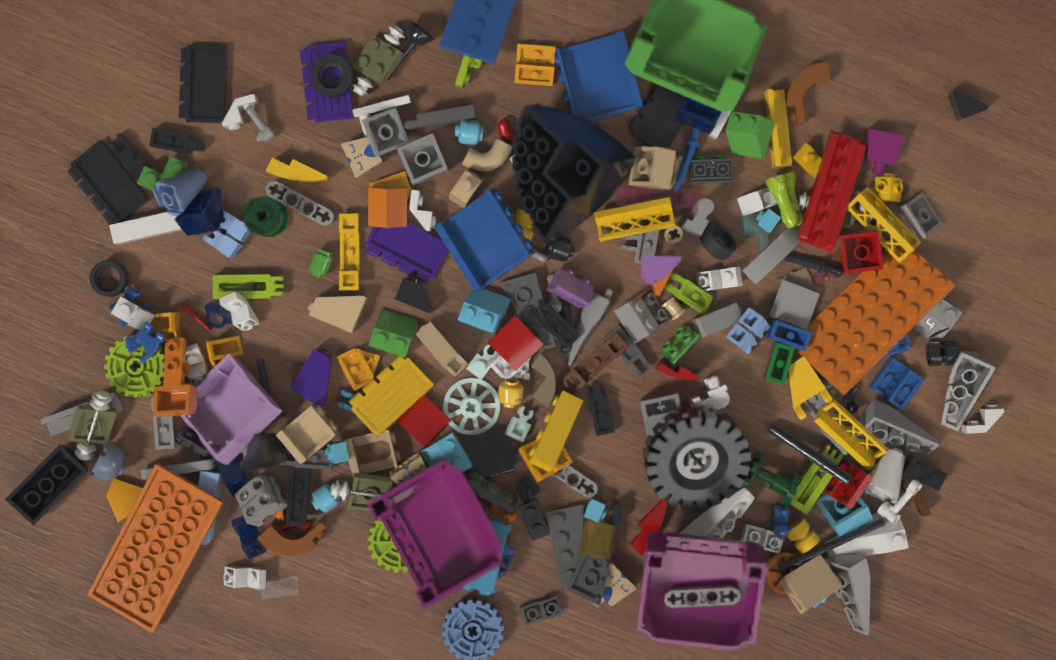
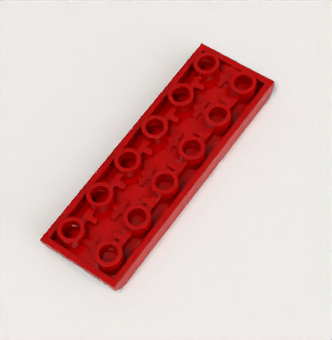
[797,130,866,252]

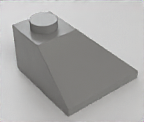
[361,107,409,157]

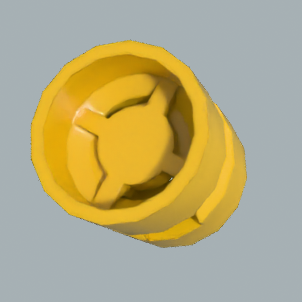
[514,209,534,241]
[787,517,820,554]

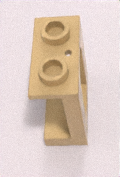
[344,429,401,477]

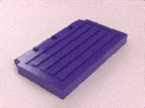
[300,42,354,123]
[365,223,448,284]

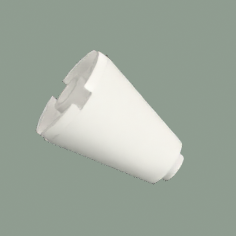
[864,448,905,503]

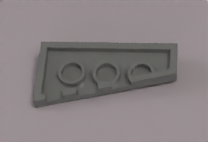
[499,272,557,352]
[546,504,584,587]
[566,520,618,606]

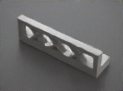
[40,392,125,436]

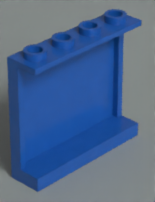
[554,30,643,122]
[434,188,535,292]

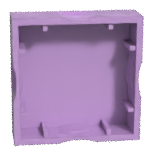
[180,353,282,465]

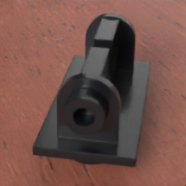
[175,426,211,459]

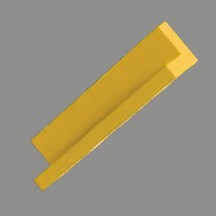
[764,89,792,168]
[847,187,922,263]
[594,197,676,242]
[814,399,888,471]

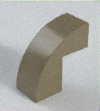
[531,354,556,407]

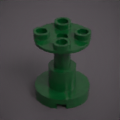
[243,196,288,237]
[742,451,803,507]

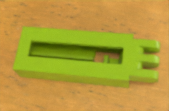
[212,274,285,299]
[790,444,844,515]

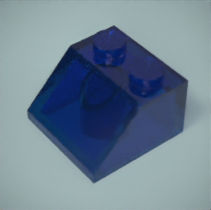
[175,187,224,236]

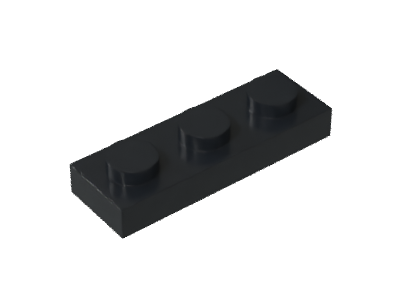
[286,467,311,526]

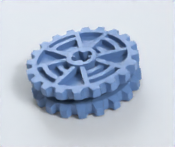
[442,598,504,660]

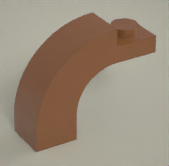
[785,62,831,126]
[257,517,327,556]

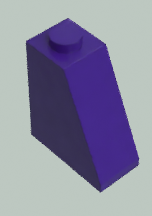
[290,347,333,408]

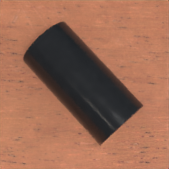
[5,444,89,526]

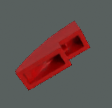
[629,498,667,556]

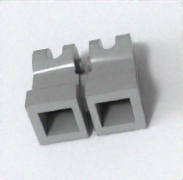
[681,198,714,238]

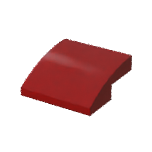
[487,315,544,371]
[654,362,698,380]
[396,395,451,448]
[823,459,873,509]

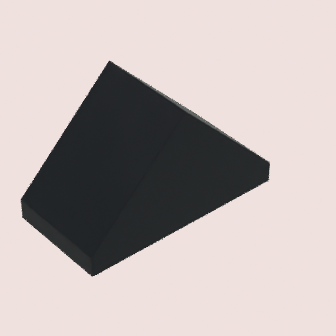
[948,90,989,121]

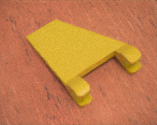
[789,356,833,420]

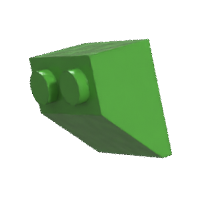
[726,112,775,159]
[368,309,418,357]

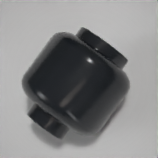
[545,236,575,262]

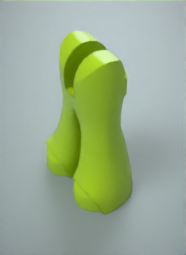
[765,171,803,228]

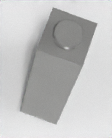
[692,302,744,338]

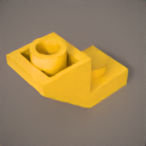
[793,143,822,179]

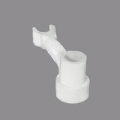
[877,480,923,524]

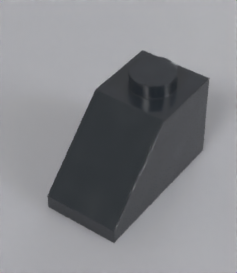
[395,276,433,314]

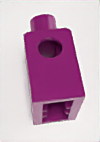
[865,129,905,176]

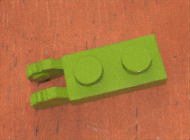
[664,272,713,314]

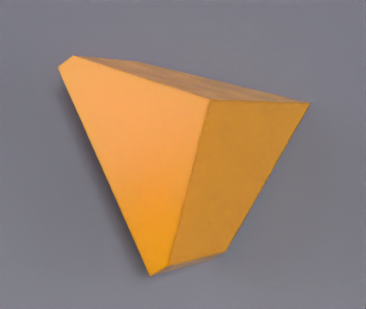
[150,312,181,339]
[206,336,243,368]

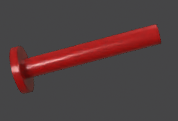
[181,302,212,332]

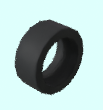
[700,223,736,260]
[90,261,129,297]

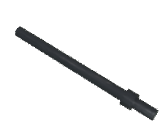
[777,518,885,573]

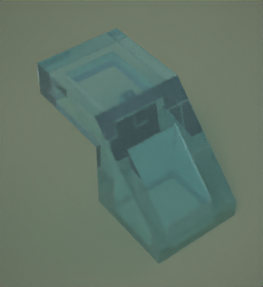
[741,215,768,254]

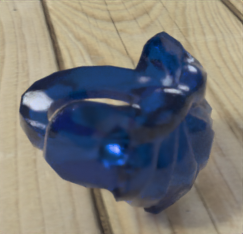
[204,300,232,328]

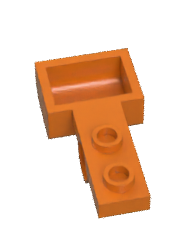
[153,338,198,417]

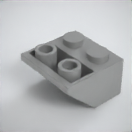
[614,288,670,343]
[639,393,681,437]

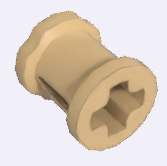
[664,226,683,244]
[661,296,686,321]

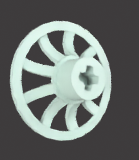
[443,378,500,435]

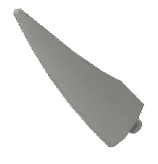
[568,288,613,366]

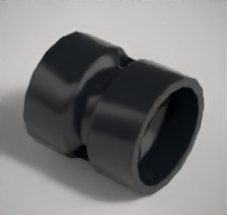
[926,340,959,367]

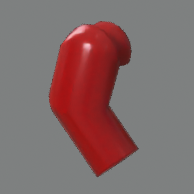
[497,119,517,146]

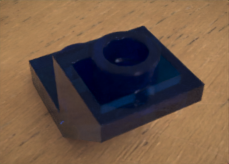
[214,457,248,497]
[231,514,267,559]

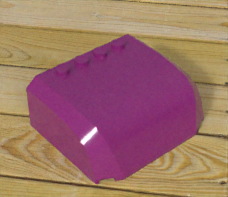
[367,460,502,609]
[637,531,767,650]

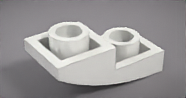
[740,524,784,553]

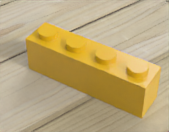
[528,391,583,472]

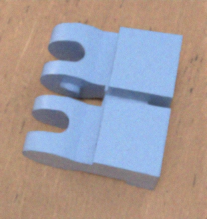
[202,209,251,259]
[726,308,771,355]

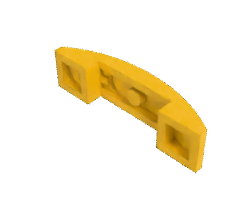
[339,213,360,290]

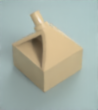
[629,147,683,190]

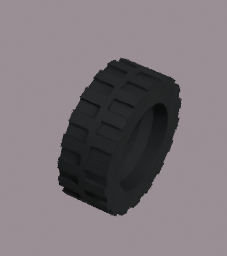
[310,54,354,98]

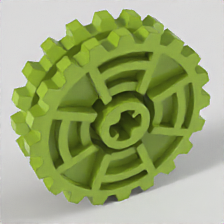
[104,335,165,397]
[368,521,408,573]

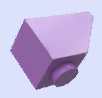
[640,256,681,284]

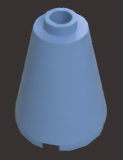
[153,168,207,216]

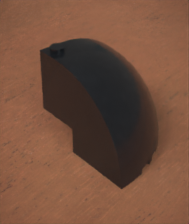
[512,105,636,243]

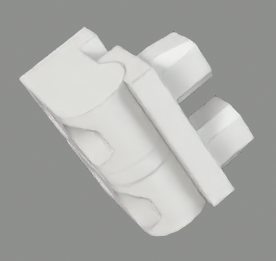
[688,375,730,412]

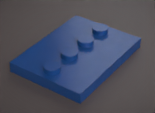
[439,0,516,65]

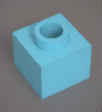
[755,209,781,234]
[325,440,350,464]
[583,498,607,522]

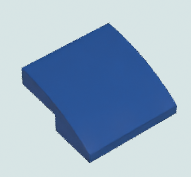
[868,356,924,411]

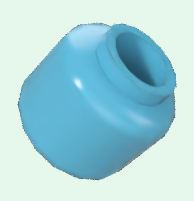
[455,119,483,145]
[311,484,341,512]

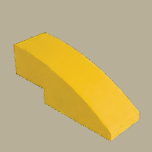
[266,158,330,182]

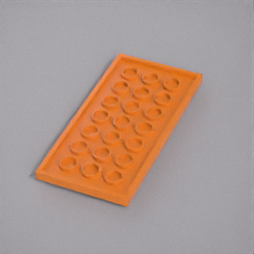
[794,244,955,395]
[87,463,224,633]

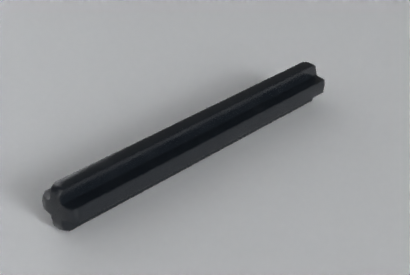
[768,423,852,485]

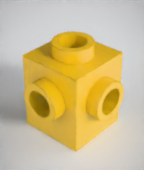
[873,174,903,202]

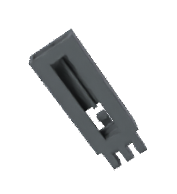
[404,105,476,131]

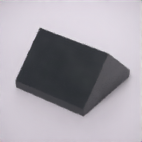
[241,433,288,470]

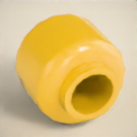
[498,379,524,408]

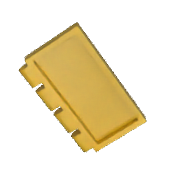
[349,356,434,438]

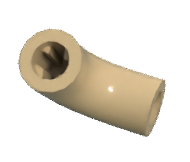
[462,139,513,172]

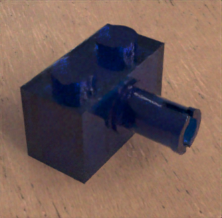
[675,96,721,135]

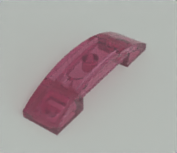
[616,188,693,209]

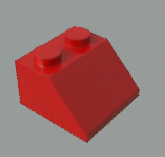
[839,230,884,274]

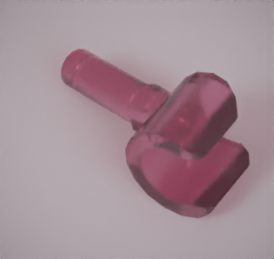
[813,273,841,285]

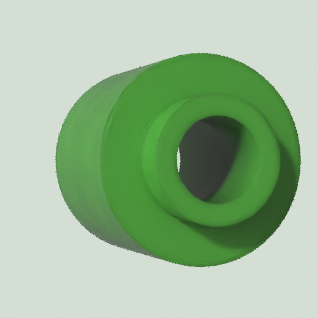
[308,249,332,278]

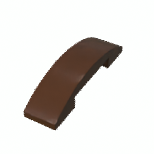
[560,332,630,395]

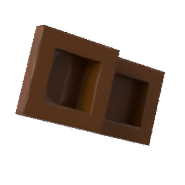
[901,480,930,517]

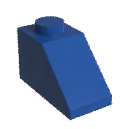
[766,320,812,351]

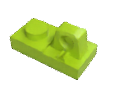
[455,55,482,89]

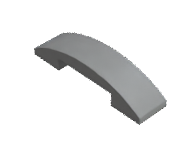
[742,226,800,284]

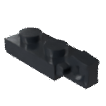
[149,128,205,154]
[589,381,615,436]

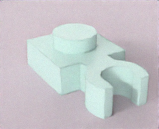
[466,344,497,380]
[505,406,534,442]

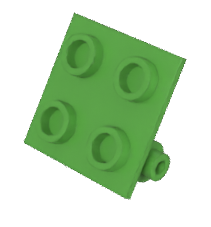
[658,324,700,364]

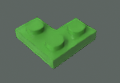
[136,156,188,191]

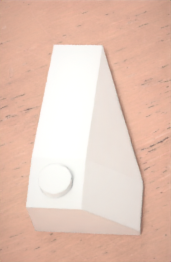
[825,512,909,557]

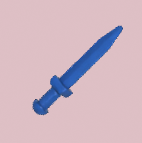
[674,123,704,192]

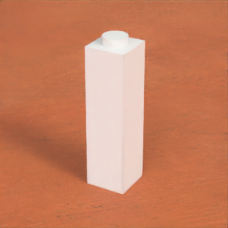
[109,212,186,245]

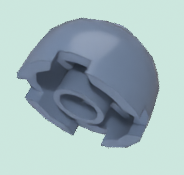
[90,441,126,480]

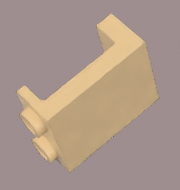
[276,404,339,465]
[779,555,843,614]

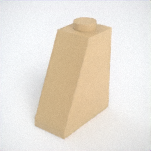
[308,296,368,333]
[416,322,469,377]

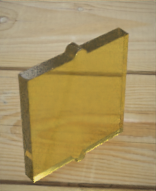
[578,522,615,559]

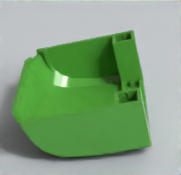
[625,0,768,112]

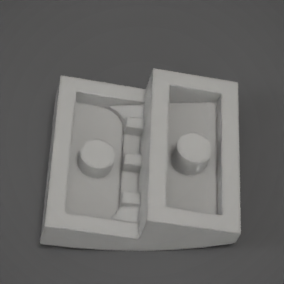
[769,280,820,330]

